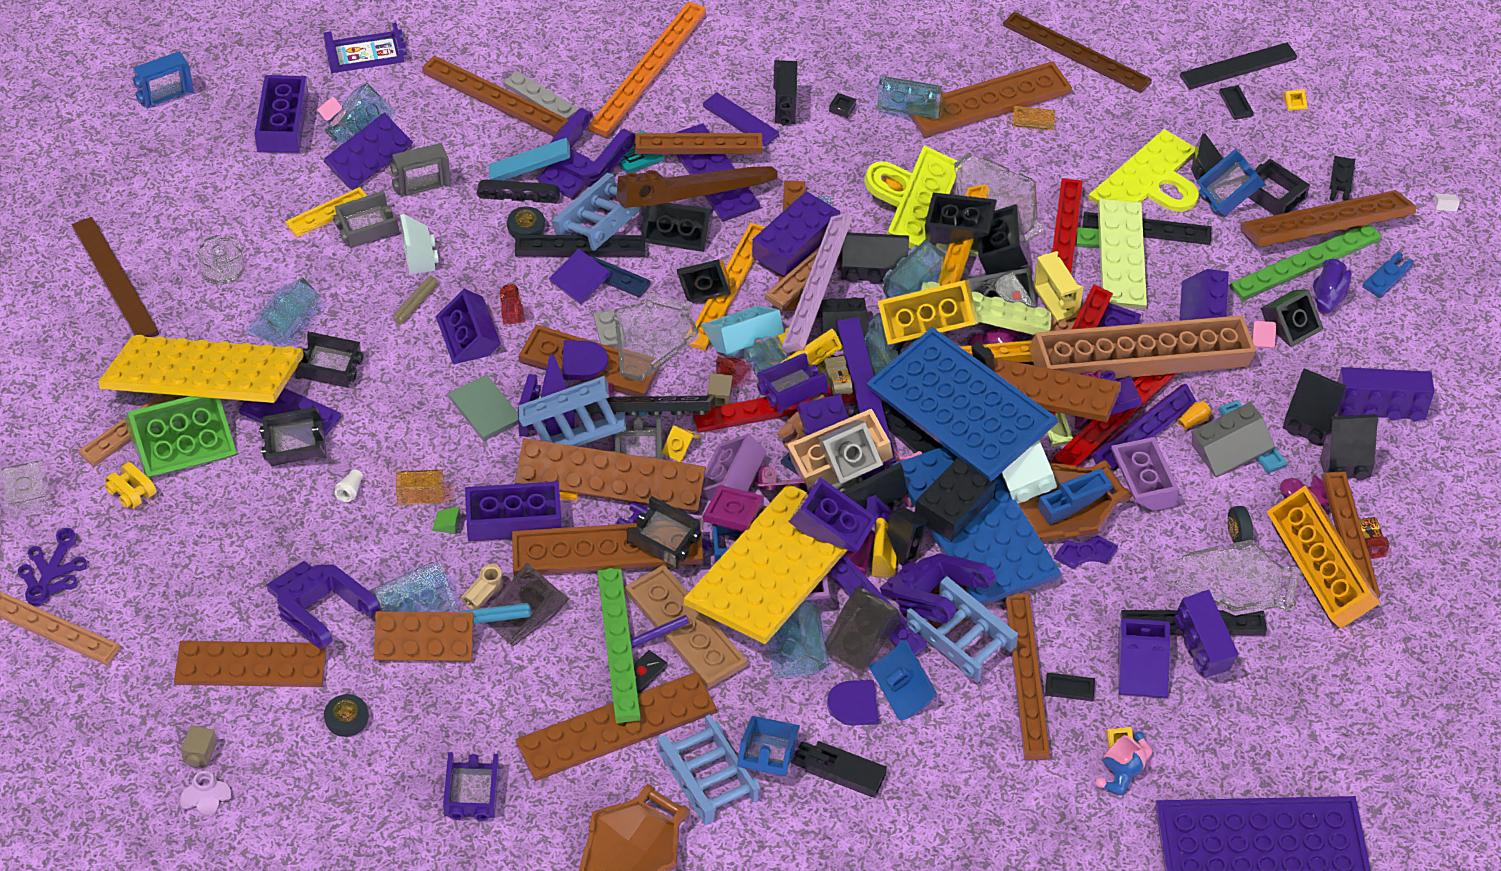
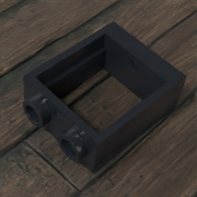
[1241,159,1310,215]

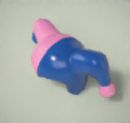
[1095,731,1152,795]

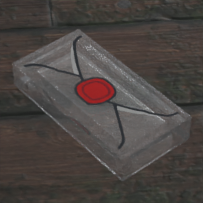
[993,272,1036,308]

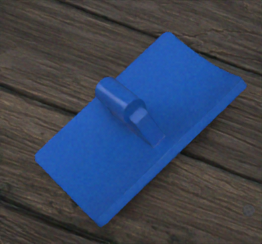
[869,640,937,721]

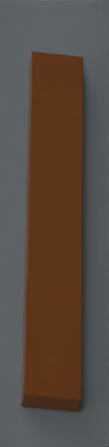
[1003,12,1152,94]
[72,217,159,337]

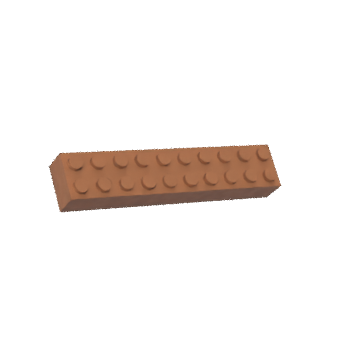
[1029,315,1257,378]

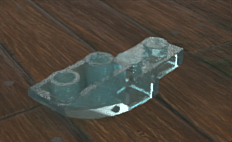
[864,313,898,376]

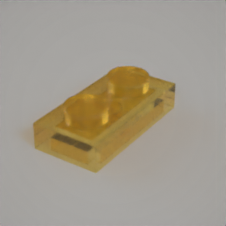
[1012,106,1055,130]

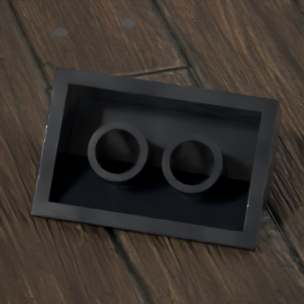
[642,202,714,252]
[841,232,909,284]
[961,267,1036,308]
[842,463,908,510]

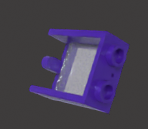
[757,352,829,413]
[443,752,500,821]

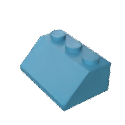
[701,305,784,356]

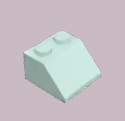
[400,214,439,274]
[1001,440,1057,503]

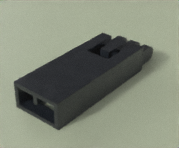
[791,741,887,798]

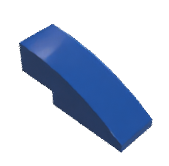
[1038,469,1113,525]

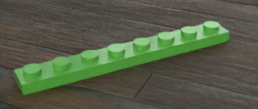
[1230,223,1382,301]
[597,568,640,723]

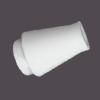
[335,469,363,502]

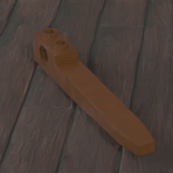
[616,166,778,209]

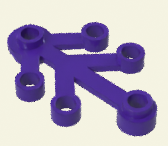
[18,528,87,606]

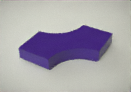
[1054,535,1118,569]

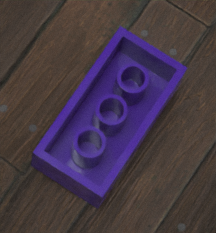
[254,75,309,153]
[752,191,840,277]
[1337,367,1435,421]
[465,481,562,541]

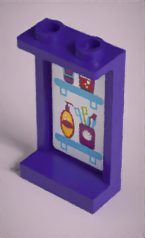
[323,22,407,73]

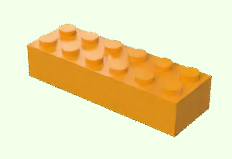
[1266,486,1381,629]

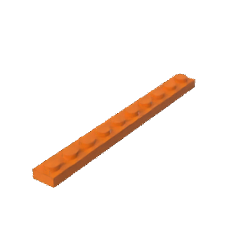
[589,1,706,137]

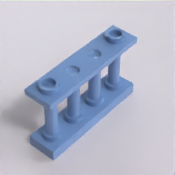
[552,173,645,251]
[519,376,626,446]
[907,576,1018,682]
[657,714,760,825]

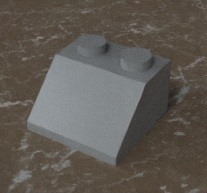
[817,420,883,484]

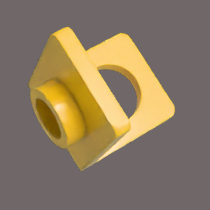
[662,425,700,462]

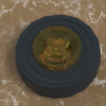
[507,206,546,238]
[1227,505,1253,548]
[324,694,369,737]

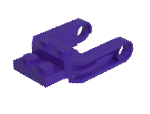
[537,108,636,200]
[880,553,996,623]
[266,561,381,649]

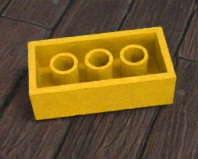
[878,280,979,345]

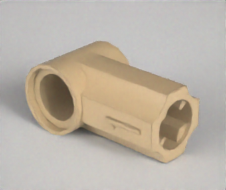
[461,564,503,610]

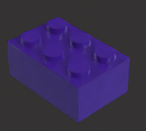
[1174,589,1239,678]

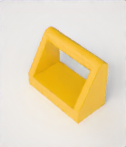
[871,518,897,578]

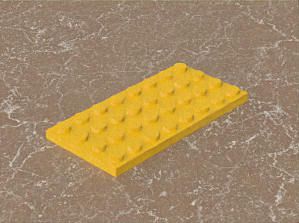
[98,335,304,403]
[684,484,847,645]

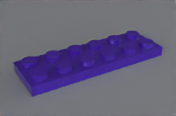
[676,123,760,222]

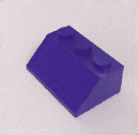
[1179,269,1229,321]
[436,288,501,364]

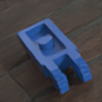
[1362,252,1414,298]

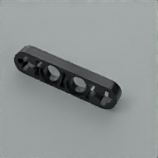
[476,179,560,204]

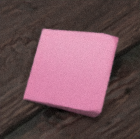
[318,97,343,121]
[1252,321,1276,349]

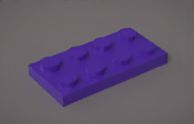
[323,112,413,190]
[239,388,341,445]

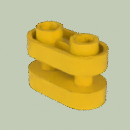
[104,462,157,509]

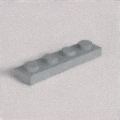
[503,71,578,120]

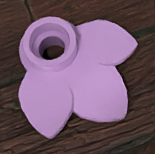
[180,771,231,817]

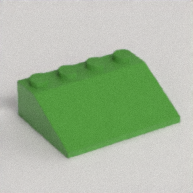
[125,396,237,478]

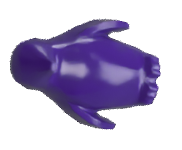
[1313,259,1352,314]

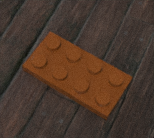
[374,611,474,662]

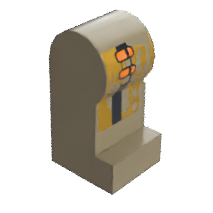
[824,356,853,396]

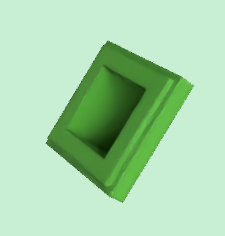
[432,507,461,534]

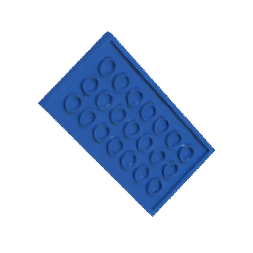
[866,327,1058,482]
[892,447,1061,605]

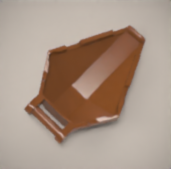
[1018,461,1132,542]
[579,784,690,871]

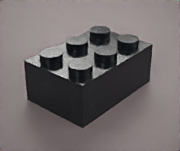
[915,458,996,542]

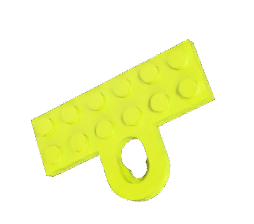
[1088,129,1199,212]
[864,145,962,255]

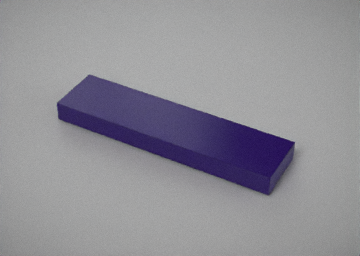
[703,92,779,147]

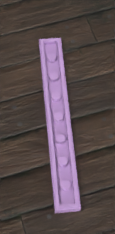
[782,213,852,353]

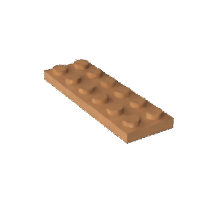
[625,565,747,689]

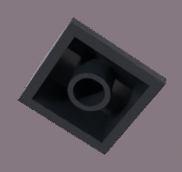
[676,259,731,304]
[1260,289,1324,347]
[820,297,869,345]

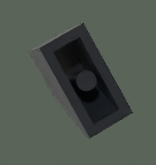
[1191,133,1224,180]
[887,508,928,566]

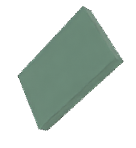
[448,375,518,441]

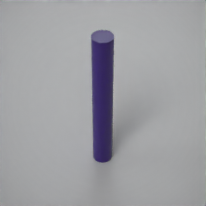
[630,615,690,649]

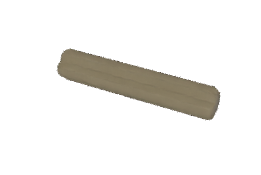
[393,276,438,324]

